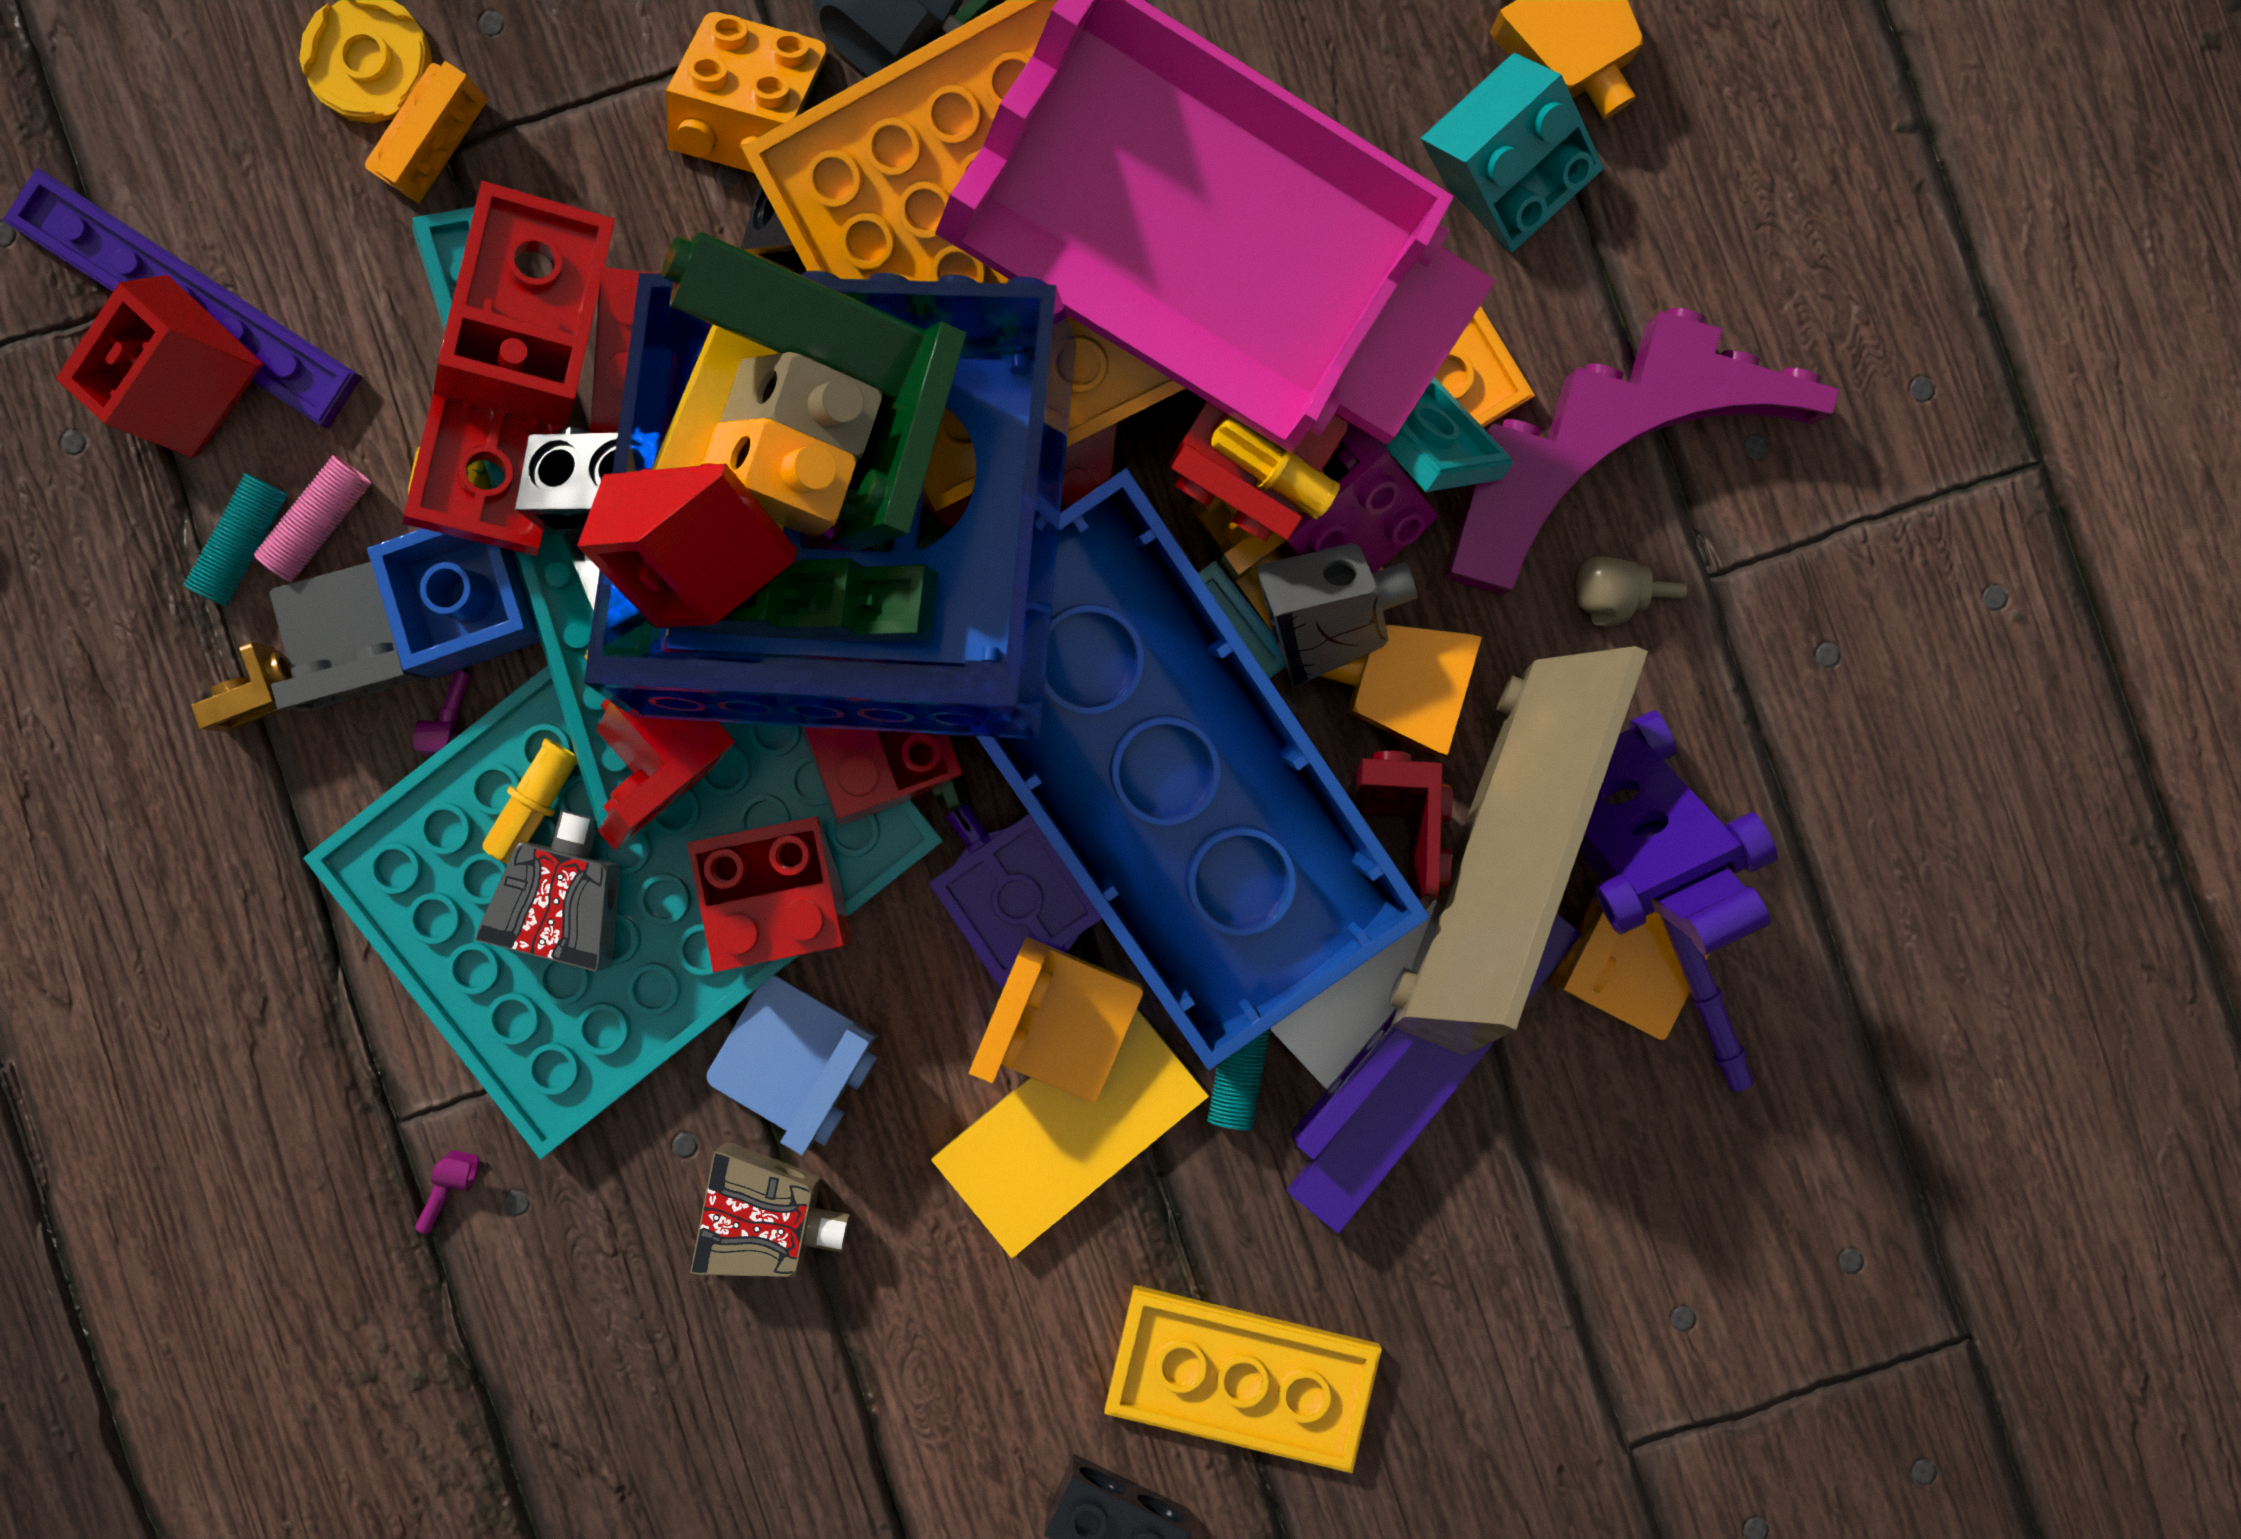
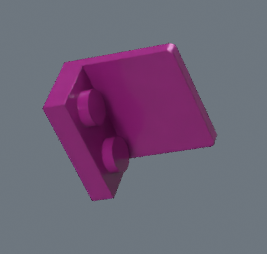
[1286,422,1439,573]

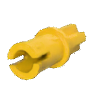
[1211,415,1340,520]
[482,738,578,864]

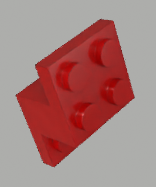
[596,641,735,851]

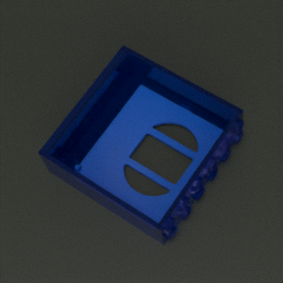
[584,271,1076,739]

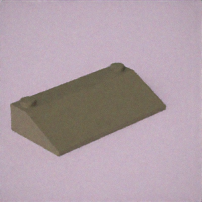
[1389,646,1648,1056]

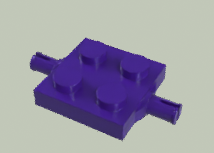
[928,803,1103,988]

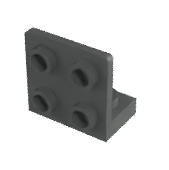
[270,562,428,713]

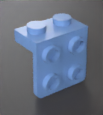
[707,975,878,1156]

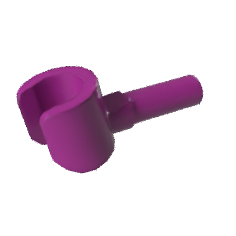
[413,670,471,756]
[415,1150,480,1234]

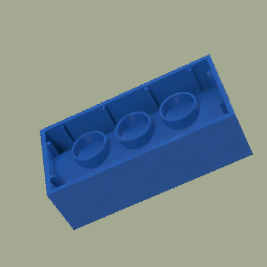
[927,468,1430,1071]

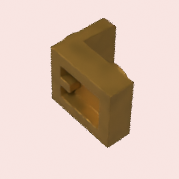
[191,642,292,732]

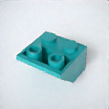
[1420,53,1604,253]

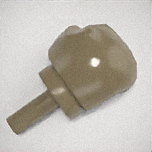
[1576,556,1687,627]

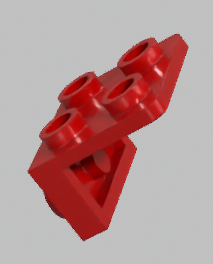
[1168,401,1348,542]

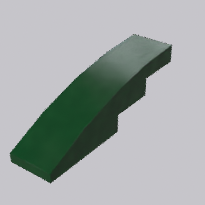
[648,558,939,641]

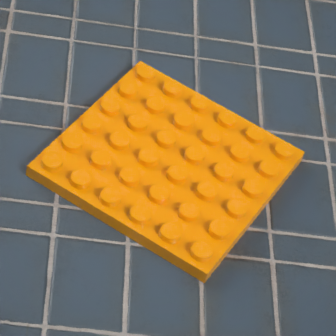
[741,0,1186,511]

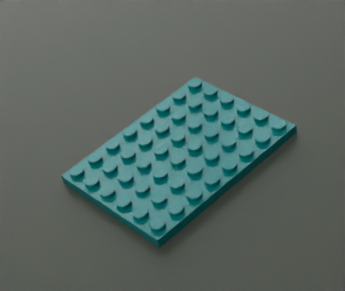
[303,638,945,1160]

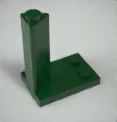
[661,231,967,552]

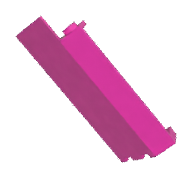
[935,0,1495,453]

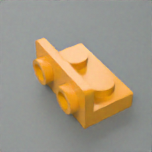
[365,61,489,204]

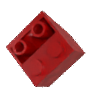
[56,274,264,457]
[577,463,798,628]
[793,663,963,827]
[687,816,852,972]

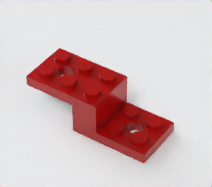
[402,180,615,556]

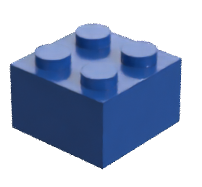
[367,529,540,679]

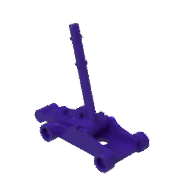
[1579,709,1778,1092]

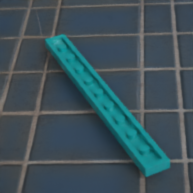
[412,207,667,829]

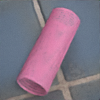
[254,455,371,582]

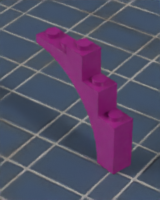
[1442,308,1839,596]

